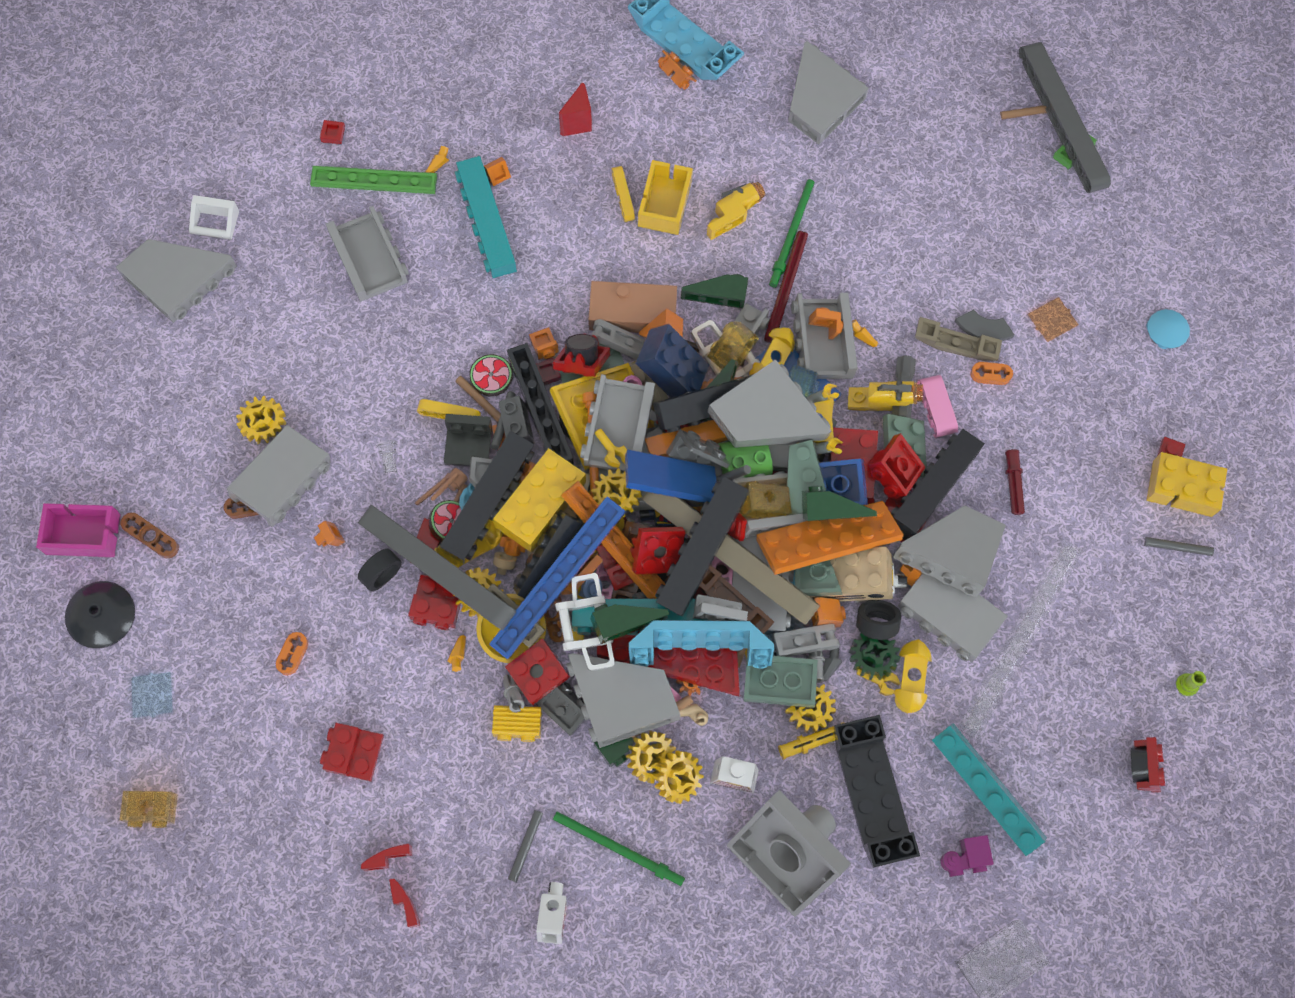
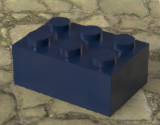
[635,324,710,398]

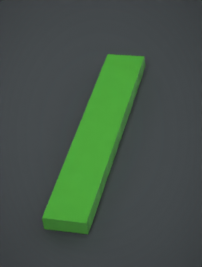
[310,166,437,194]

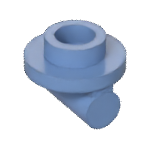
[578,579,602,599]

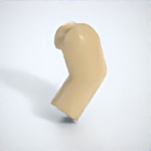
[679,704,708,726]

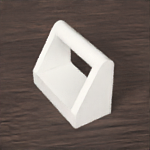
[189,195,239,240]

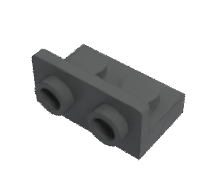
[499,395,535,444]
[536,682,585,736]

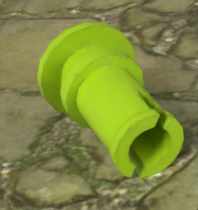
[1176,671,1207,696]

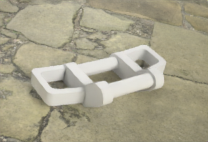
[691,320,760,377]
[555,573,615,671]

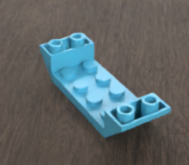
[628,0,744,80]
[629,620,774,669]

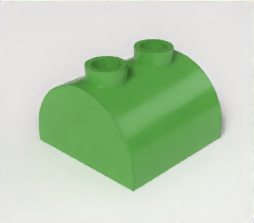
[718,441,773,478]

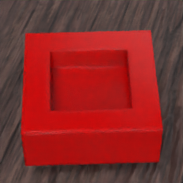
[320,120,345,145]
[1157,436,1186,457]

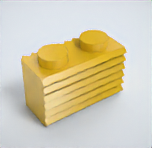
[492,705,542,742]

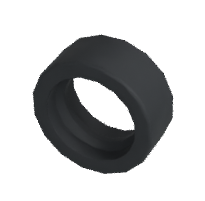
[358,548,402,592]
[856,600,902,640]

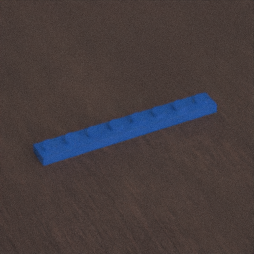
[489,497,626,659]

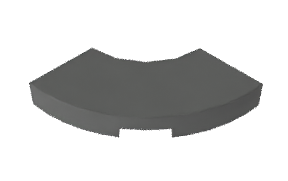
[955,310,1014,341]

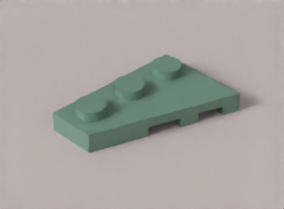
[785,440,826,516]
[795,560,843,596]

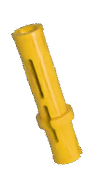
[778,722,844,760]

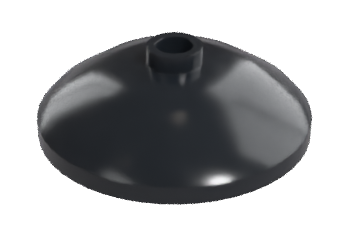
[65,581,135,649]

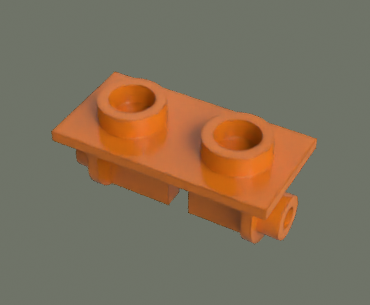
[658,50,697,90]

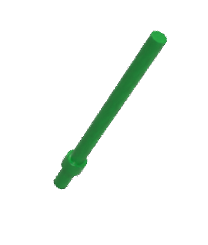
[769,179,815,288]
[553,811,685,886]

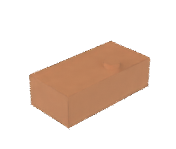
[588,281,677,333]

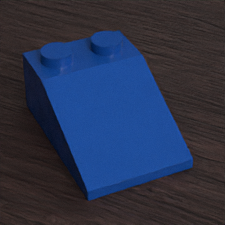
[819,459,868,505]

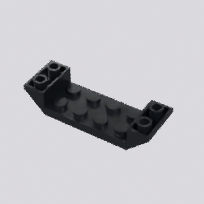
[834,715,920,868]

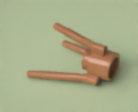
[415,468,468,505]

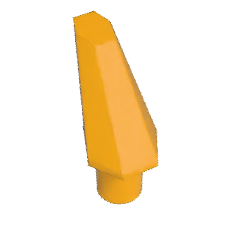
[425,146,449,173]
[852,319,878,347]
[447,635,466,672]

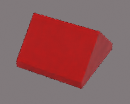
[559,83,592,136]

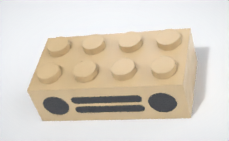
[809,547,893,602]

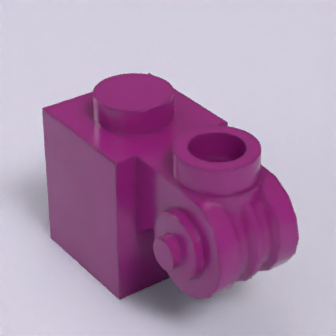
[940,835,994,877]

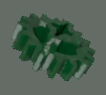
[849,633,900,680]

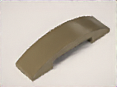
[915,317,1002,361]

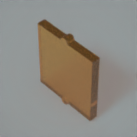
[1028,297,1079,342]

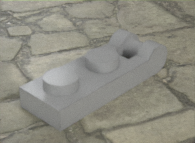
[591,319,645,360]
[772,624,840,657]

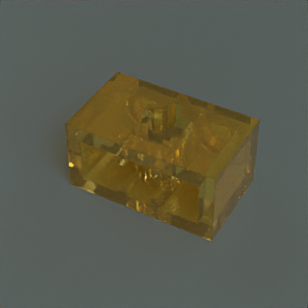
[707,322,759,370]
[740,481,792,519]
[120,791,178,828]

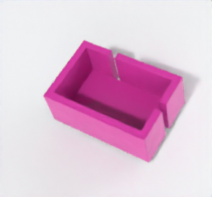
[36,503,121,557]

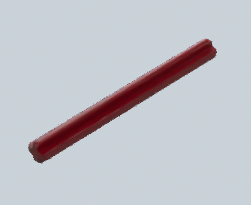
[764,231,808,343]

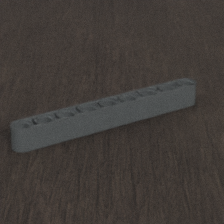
[1019,42,1111,193]
[358,505,517,631]

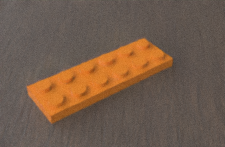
[756,501,903,575]

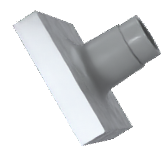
[726,790,851,917]

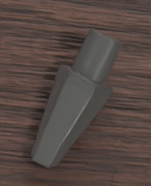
[823,648,842,681]

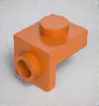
[809,307,843,340]
[529,327,559,360]

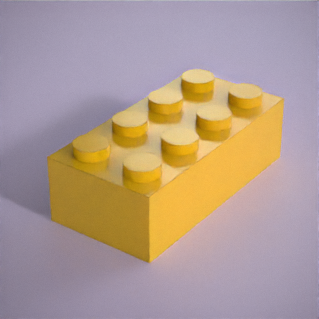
[493,448,586,553]

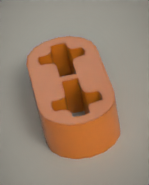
[970,362,1013,385]
[275,632,308,676]

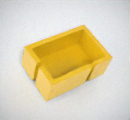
[638,160,693,235]
[1146,452,1227,517]

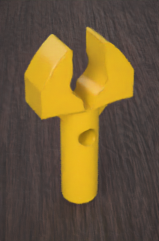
[595,429,627,468]
[857,669,900,696]

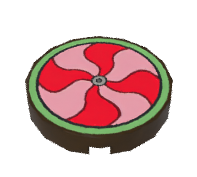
[469,354,513,397]
[428,500,461,542]

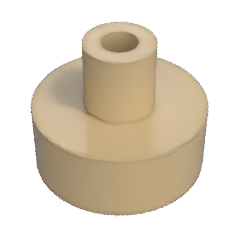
[492,552,517,575]

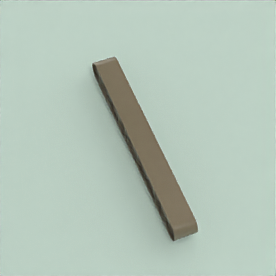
[642,492,820,625]

